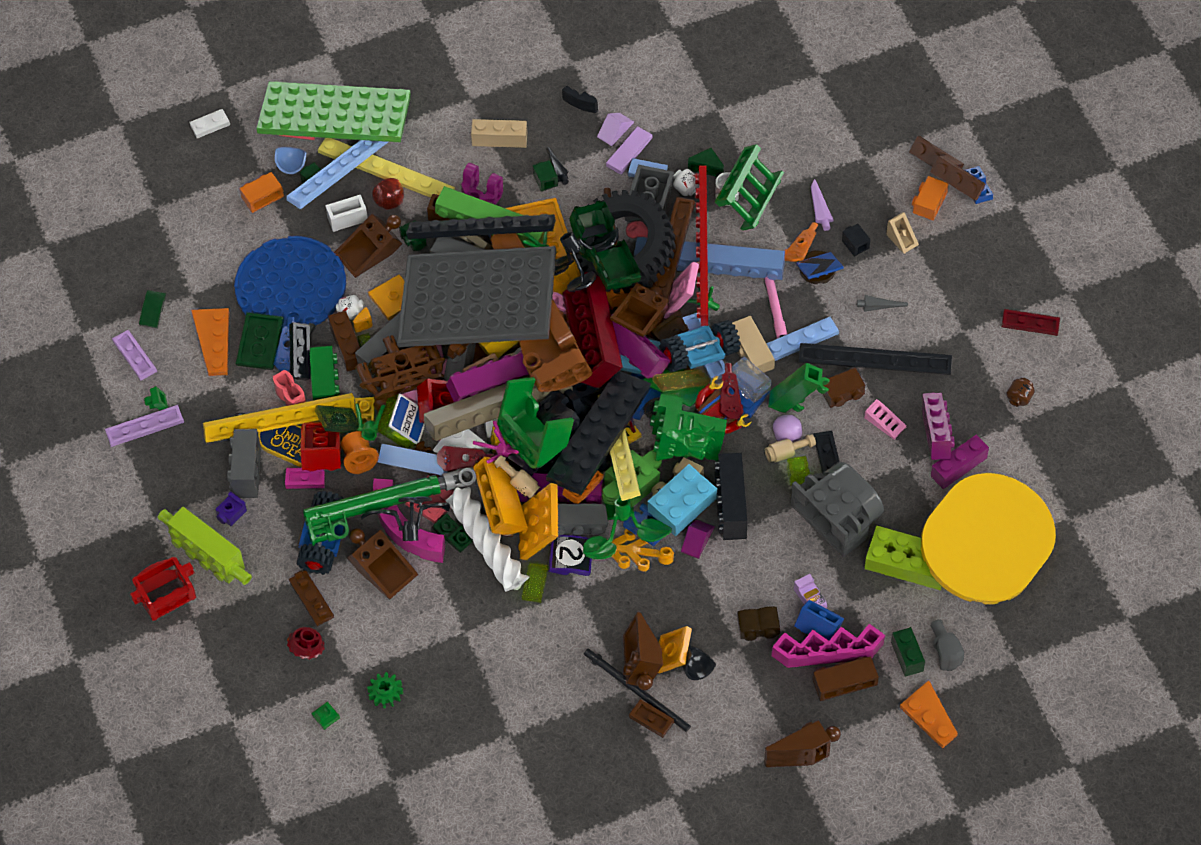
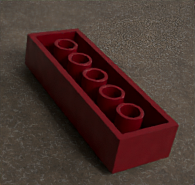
[562,272,623,388]

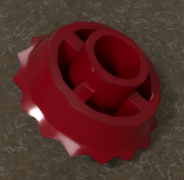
[287,627,325,660]

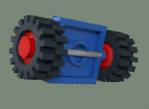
[296,491,344,575]

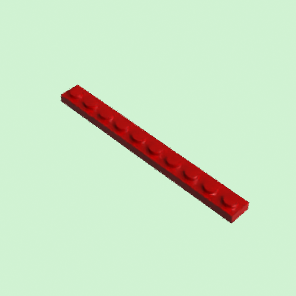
[695,166,708,326]

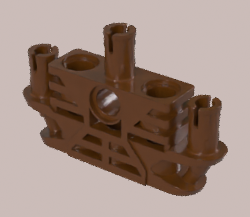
[355,335,446,401]

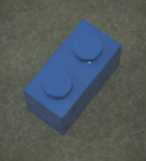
[794,599,844,641]

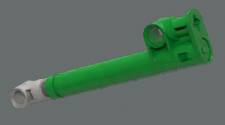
[303,468,476,546]

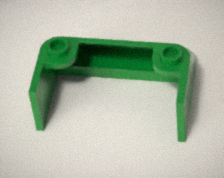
[497,377,574,469]

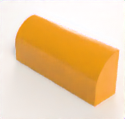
[473,457,528,535]

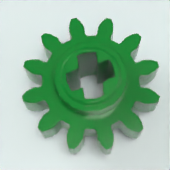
[367,672,403,708]

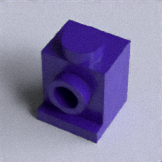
[215,491,247,526]

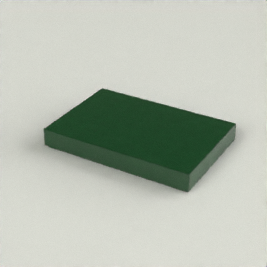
[236,312,284,370]

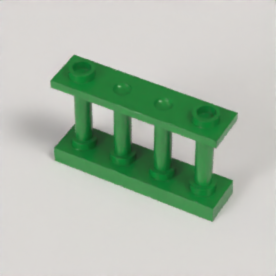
[715,144,784,230]

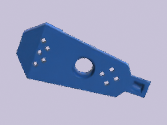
[274,317,295,372]

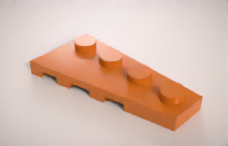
[191,308,229,376]

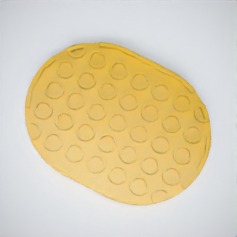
[921,473,1056,604]

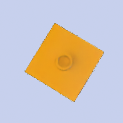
[368,274,404,321]
[658,626,692,673]

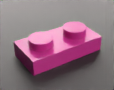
[285,468,325,489]

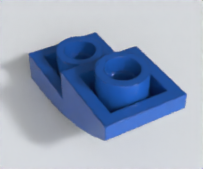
[965,166,993,204]

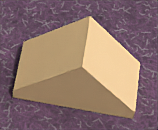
[887,212,919,254]

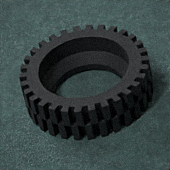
[572,190,676,294]

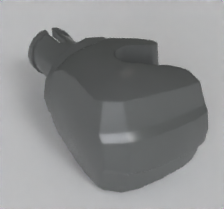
[930,619,965,671]

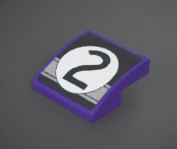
[548,535,592,576]

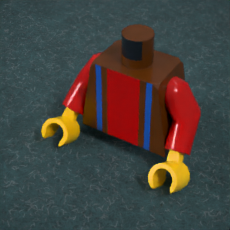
[693,376,752,434]

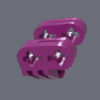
[461,162,503,205]

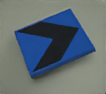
[796,252,844,279]

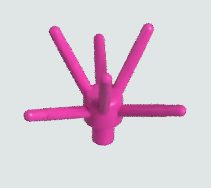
[473,421,519,464]

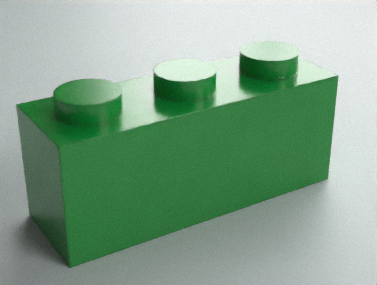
[310,346,340,401]

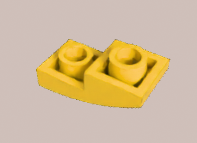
[355,397,375,431]

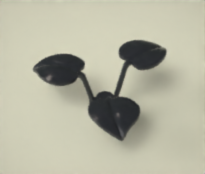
[554,227,619,292]
[361,496,450,541]

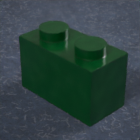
[891,627,925,677]

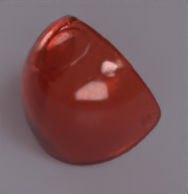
[372,178,404,210]

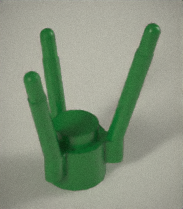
[355,403,385,441]

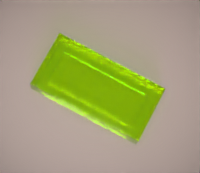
[522,563,549,603]

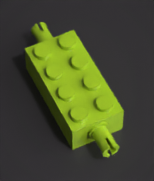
[158,507,252,585]

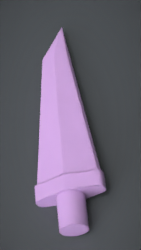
[811,179,834,231]

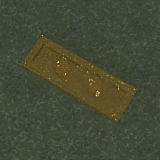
[652,369,711,391]

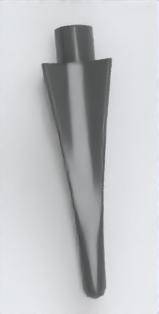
[856,295,908,312]

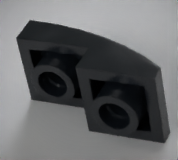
[562,86,598,113]

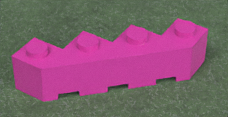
[771,624,885,668]

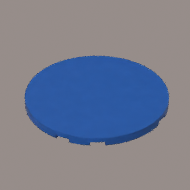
[234,236,346,332]

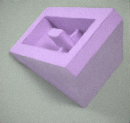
[597,113,634,146]

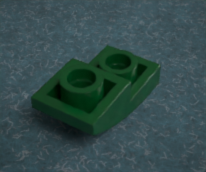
[139,290,166,329]
[431,513,473,553]

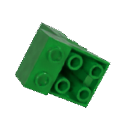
[650,393,727,461]

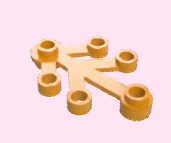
[607,529,674,571]

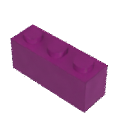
[931,434,989,489]

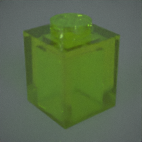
[786,456,810,486]

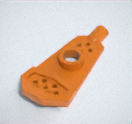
[785,222,818,262]

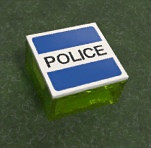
[378,394,425,449]

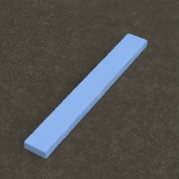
[287,140,388,209]

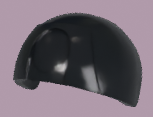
[682,646,716,680]

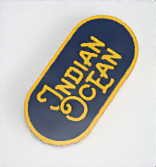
[258,425,302,468]

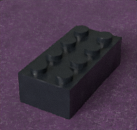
[714,452,747,540]

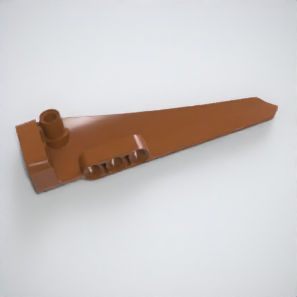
[491,233,592,392]

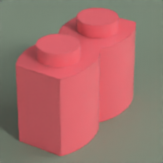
[273,370,306,406]

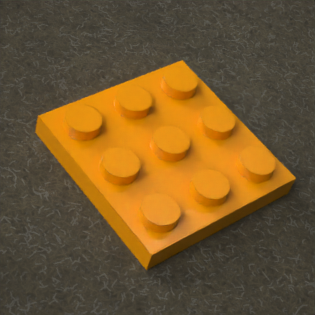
[518,483,558,560]

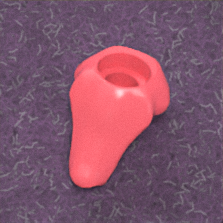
[626,221,648,239]

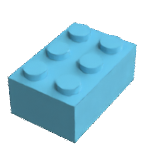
[648,464,717,536]

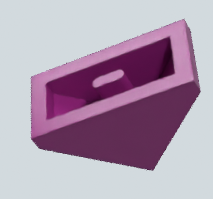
[681,520,715,559]

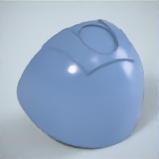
[275,147,306,174]

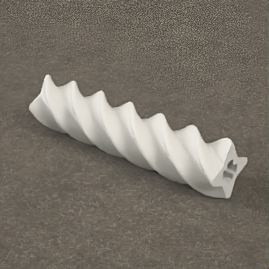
[445,487,530,592]

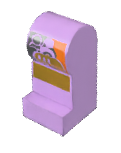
[794,574,827,609]

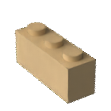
[471,119,528,148]
[732,316,775,376]

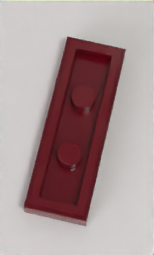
[1001,309,1060,336]

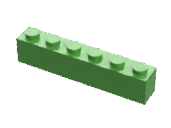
[435,186,544,248]

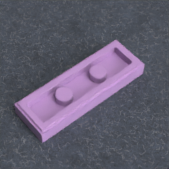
[606,126,652,174]
[112,330,157,381]

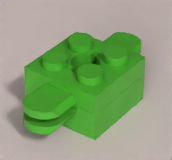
[602,450,662,507]

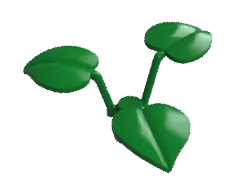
[583,497,672,559]

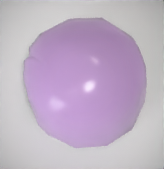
[773,415,802,443]

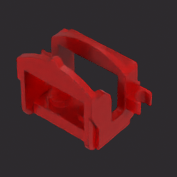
[130,557,197,621]

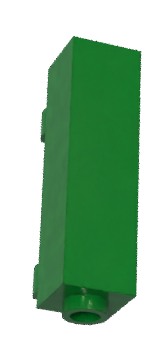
[768,363,830,413]

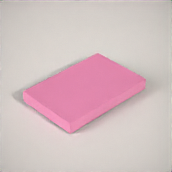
[664,262,699,319]

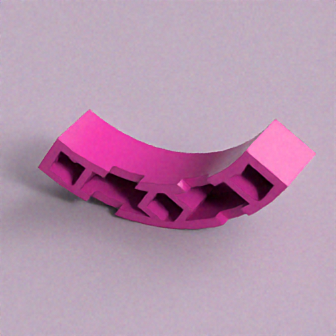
[373,478,445,563]

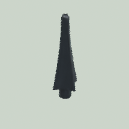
[546,147,569,185]

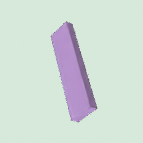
[105,405,184,447]

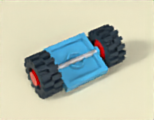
[659,320,741,372]

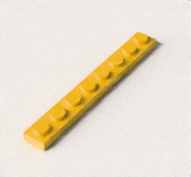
[203,393,355,443]

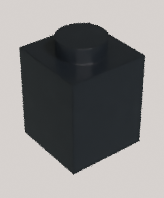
[842,224,870,257]

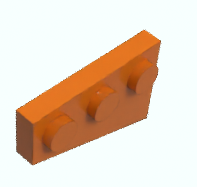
[900,680,958,748]

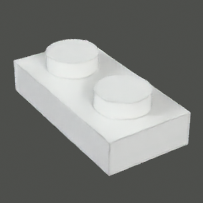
[189,109,230,138]

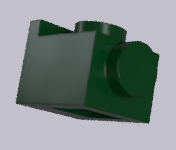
[399,220,427,251]

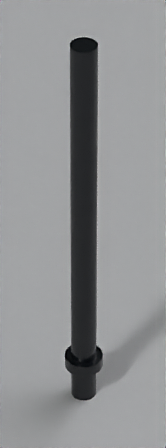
[584,648,691,732]

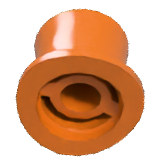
[340,431,379,474]

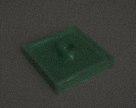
[315,405,359,433]

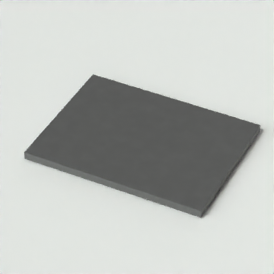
[397,246,556,347]

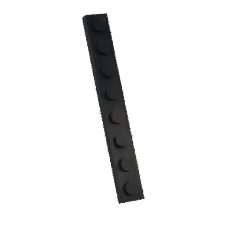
[406,214,556,239]
[799,343,952,375]

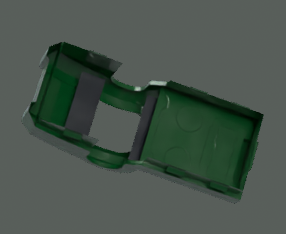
[569,200,641,290]

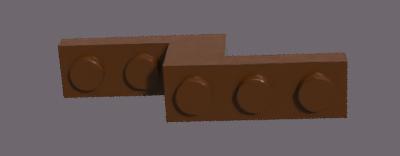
[909,136,986,200]

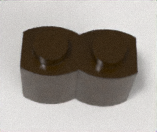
[737,606,780,641]

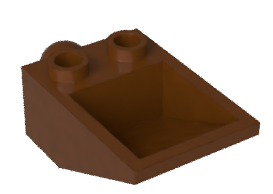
[334,214,403,278]
[610,283,670,337]
[347,528,419,600]
[623,612,663,690]
[764,720,841,767]

